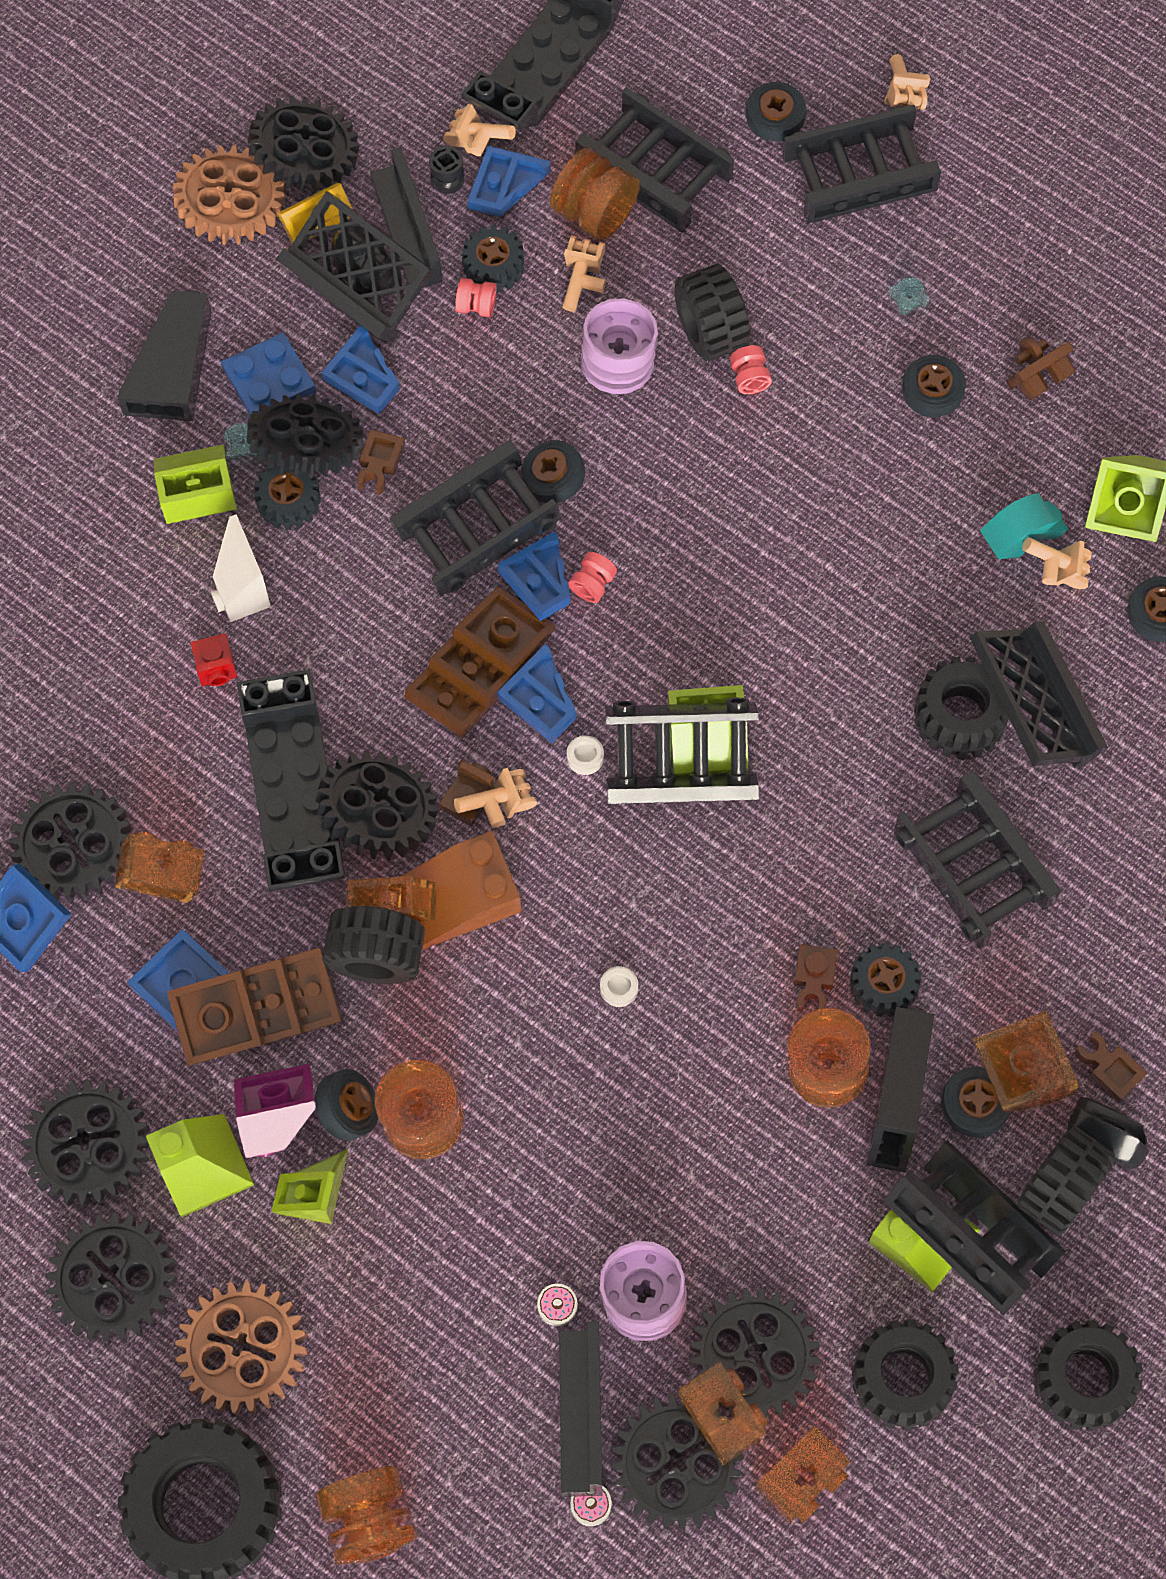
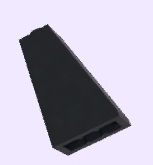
[118,290,211,421]
[866,1007,934,1173]

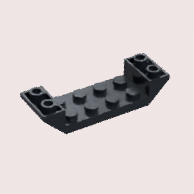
[461,0,624,130]
[236,669,345,892]

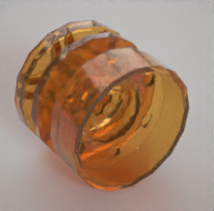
[550,147,640,241]
[788,1008,870,1107]
[374,1060,464,1159]
[315,1466,419,1565]

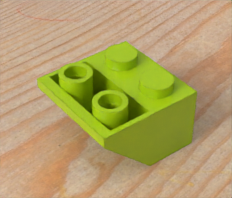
[154,444,237,524]
[667,685,748,776]

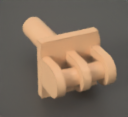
[884,54,930,110]
[443,104,516,156]
[562,235,606,312]
[1022,537,1092,589]
[454,768,537,828]

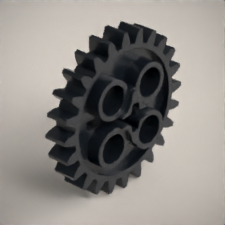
[247,96,360,191]
[246,394,363,478]
[315,751,439,860]
[9,782,134,903]
[21,1079,150,1208]
[45,1212,178,1345]
[689,1287,821,1422]
[611,1394,744,1532]

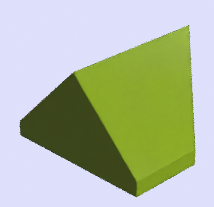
[271,1149,348,1224]

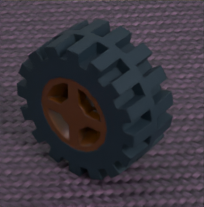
[462,225,524,293]
[254,466,321,530]
[850,943,921,1017]

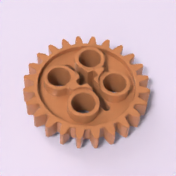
[173,145,285,245]
[175,1281,308,1416]

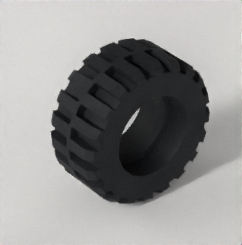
[118,1419,282,1579]

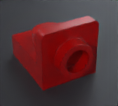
[190,633,238,687]

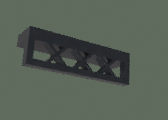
[370,147,442,288]
[559,1321,603,1497]

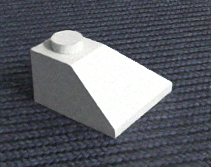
[211,515,271,622]

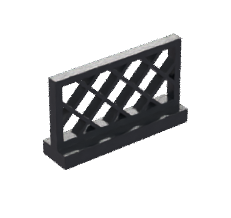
[276,191,434,342]
[969,621,1108,768]

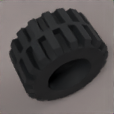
[674,263,750,362]
[914,656,1009,759]
[322,906,425,984]
[1017,1126,1116,1236]
[852,1319,959,1430]
[1033,1320,1143,1431]

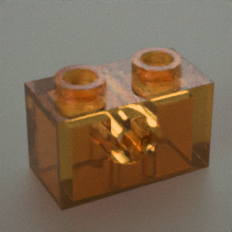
[114,832,205,903]
[346,876,437,922]
[678,1362,768,1466]
[755,1425,850,1525]

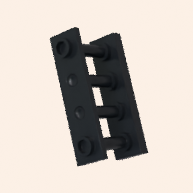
[575,87,734,233]
[782,105,941,224]
[389,440,561,596]
[605,697,759,804]
[894,770,1061,949]
[883,1140,1066,1316]

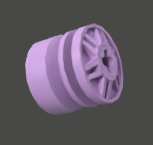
[581,298,658,394]
[600,1241,687,1341]

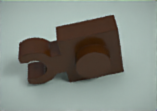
[357,429,405,495]
[794,944,838,1015]
[1075,1032,1147,1103]

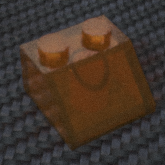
[973,1010,1078,1112]

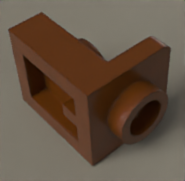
[439,760,495,826]

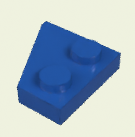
[467,146,551,217]
[321,325,400,414]
[498,531,570,621]
[497,645,577,744]

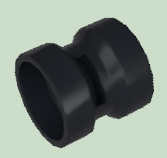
[429,146,464,194]

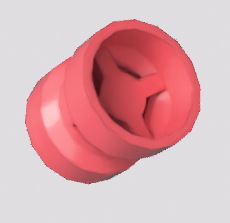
[455,278,497,318]
[729,345,772,394]
[568,552,617,603]

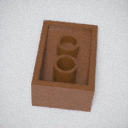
[388,830,521,950]

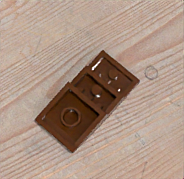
[404,586,556,738]
[167,947,344,1066]

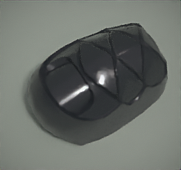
[331,226,395,299]
[1067,1097,1149,1171]

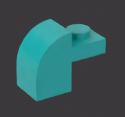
[980,493,1069,559]

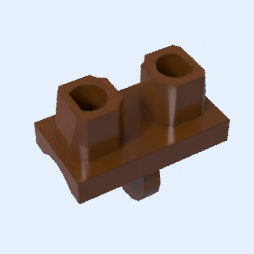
[1006,337,1076,401]

